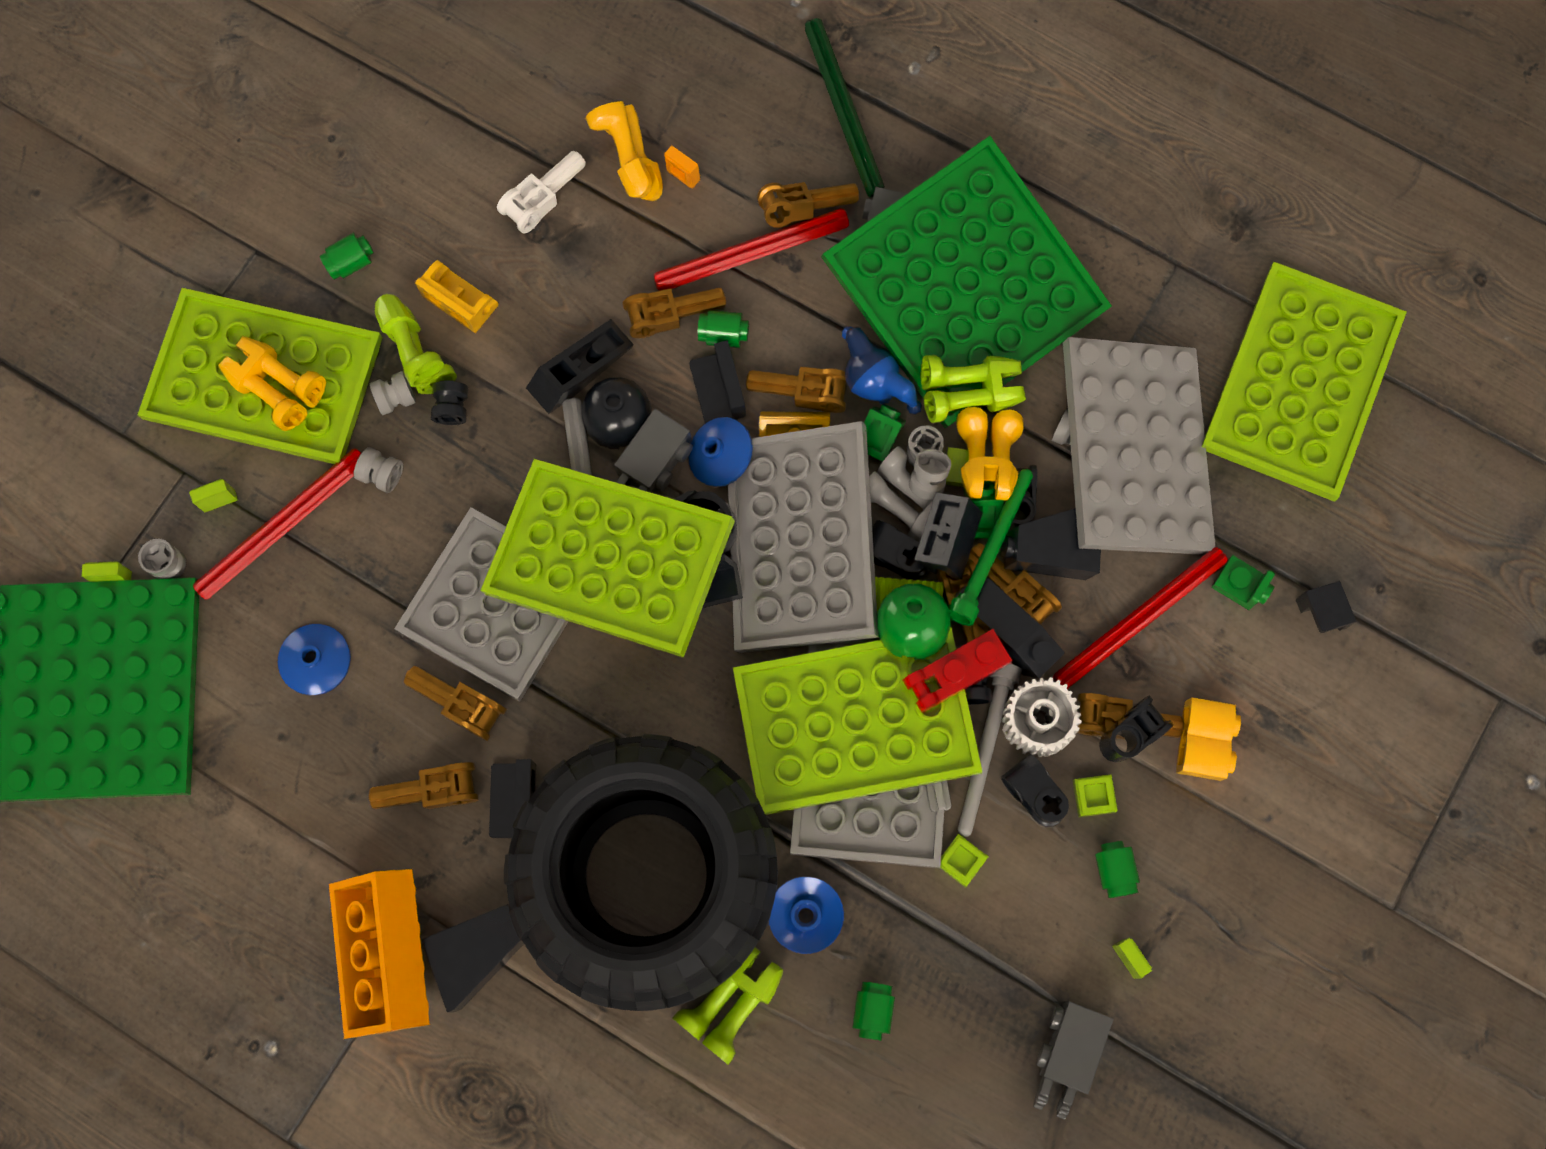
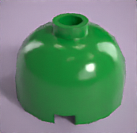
[877,583,951,660]

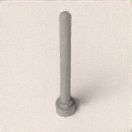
[958,664,1022,837]

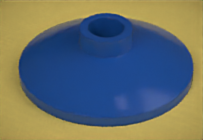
[688,417,753,487]
[278,624,351,695]
[769,877,844,954]

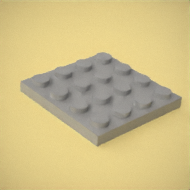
[394,507,569,702]

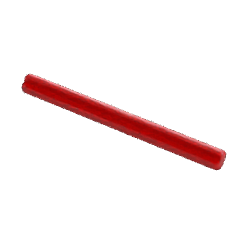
[654,208,849,291]
[193,448,361,600]
[1053,547,1228,689]

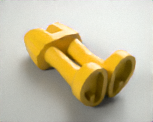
[585,101,663,201]
[218,336,326,431]
[956,407,1024,501]

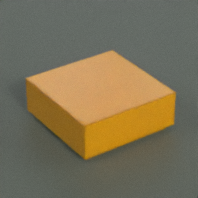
[664,145,700,188]

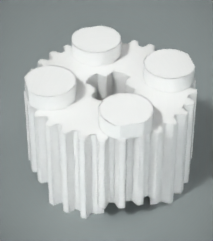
[1002,677,1082,757]

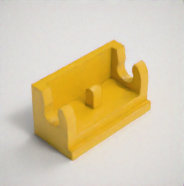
[415,260,499,334]

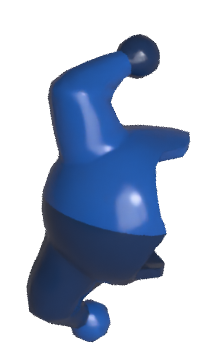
[842,326,922,415]

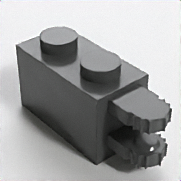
[614,409,693,494]
[1033,1001,1114,1120]

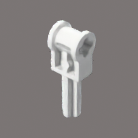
[497,151,586,233]

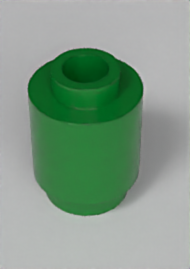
[319,232,374,280]
[698,310,749,348]
[1095,841,1140,898]
[852,982,895,1041]

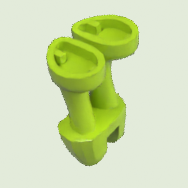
[375,294,457,394]
[921,355,1026,423]
[672,947,783,1065]

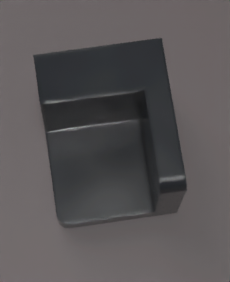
[1296,581,1357,633]

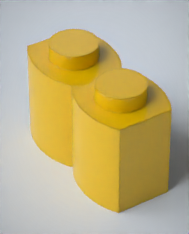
[1176,697,1241,781]

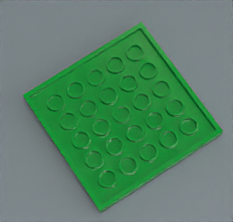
[821,136,1112,428]
[0,578,199,802]

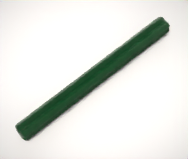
[805,18,885,197]

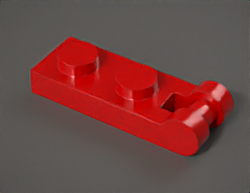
[902,629,1012,713]

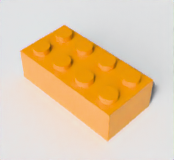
[329,869,430,1039]

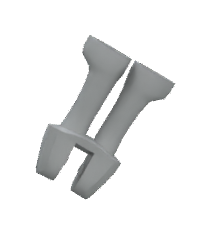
[869,446,934,542]

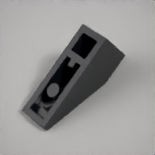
[526,319,634,414]
[953,577,1065,678]

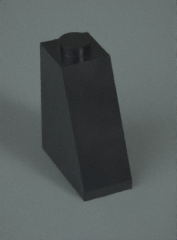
[1001,508,1101,581]
[421,904,524,1012]

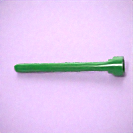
[948,469,1033,626]

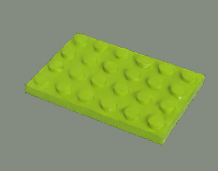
[1201,262,1407,502]
[137,288,383,464]
[480,459,735,658]
[733,628,982,814]

